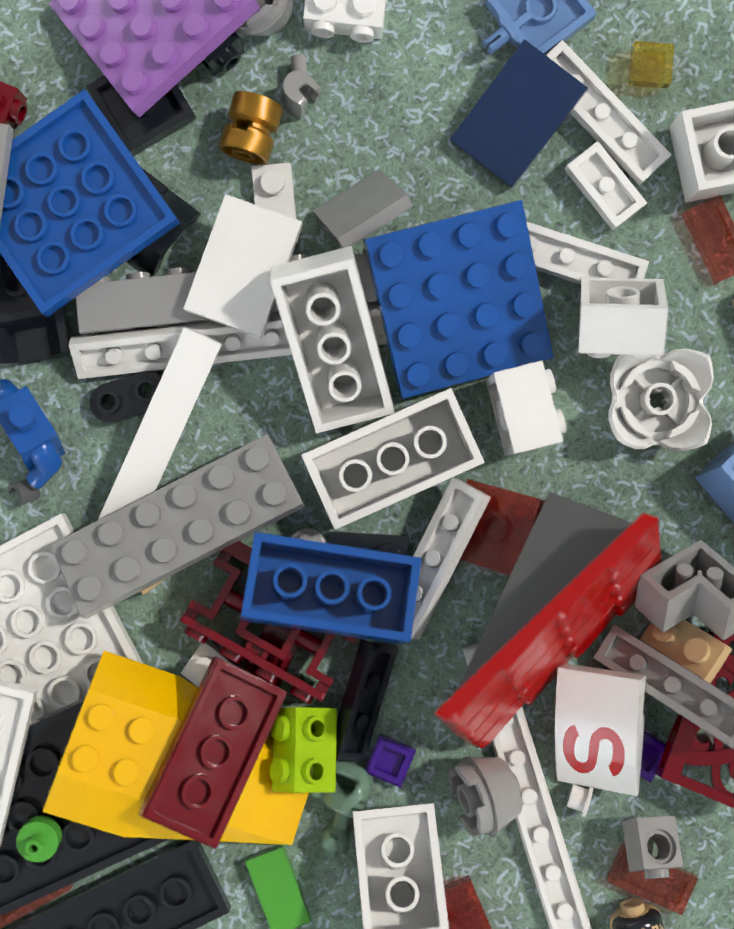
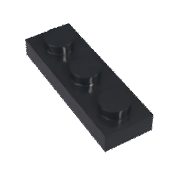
[336,639,399,762]

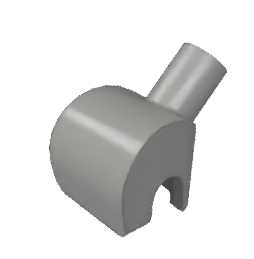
[283,54,321,120]

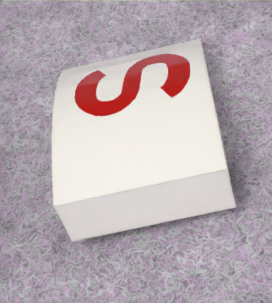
[555,664,646,796]

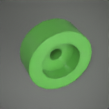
[16,816,62,862]

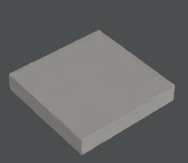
[313,169,413,248]

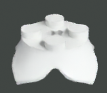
[608,349,714,451]

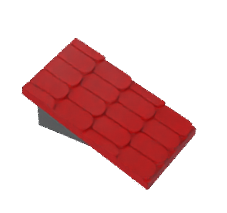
[434,492,661,748]

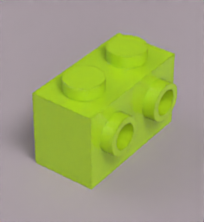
[270,707,337,793]

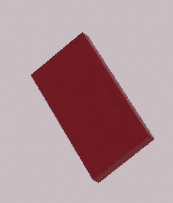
[138,657,287,849]

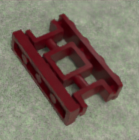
[179,541,357,704]

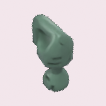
[309,760,373,859]

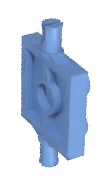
[482,0,597,55]

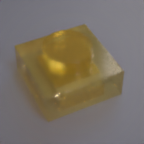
[628,41,674,89]

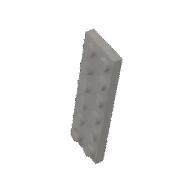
[50,434,305,619]

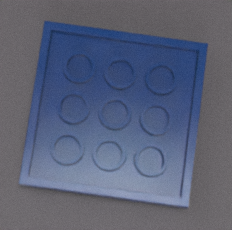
[0,89,180,317]
[363,200,554,399]

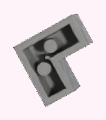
[635,540,734,641]

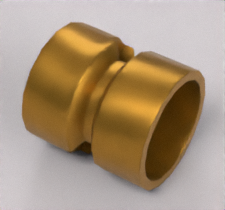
[218,91,283,165]

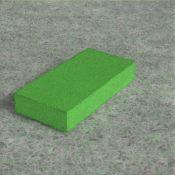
[245,844,311,929]

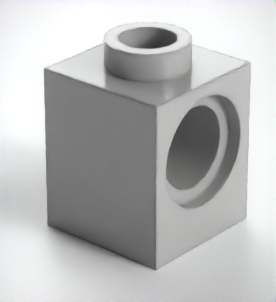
[622,815,683,879]

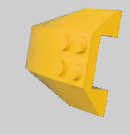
[43,651,309,845]

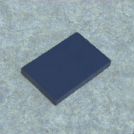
[450,39,588,189]

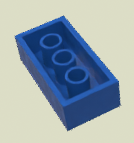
[241,532,422,645]

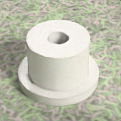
[566,784,593,817]

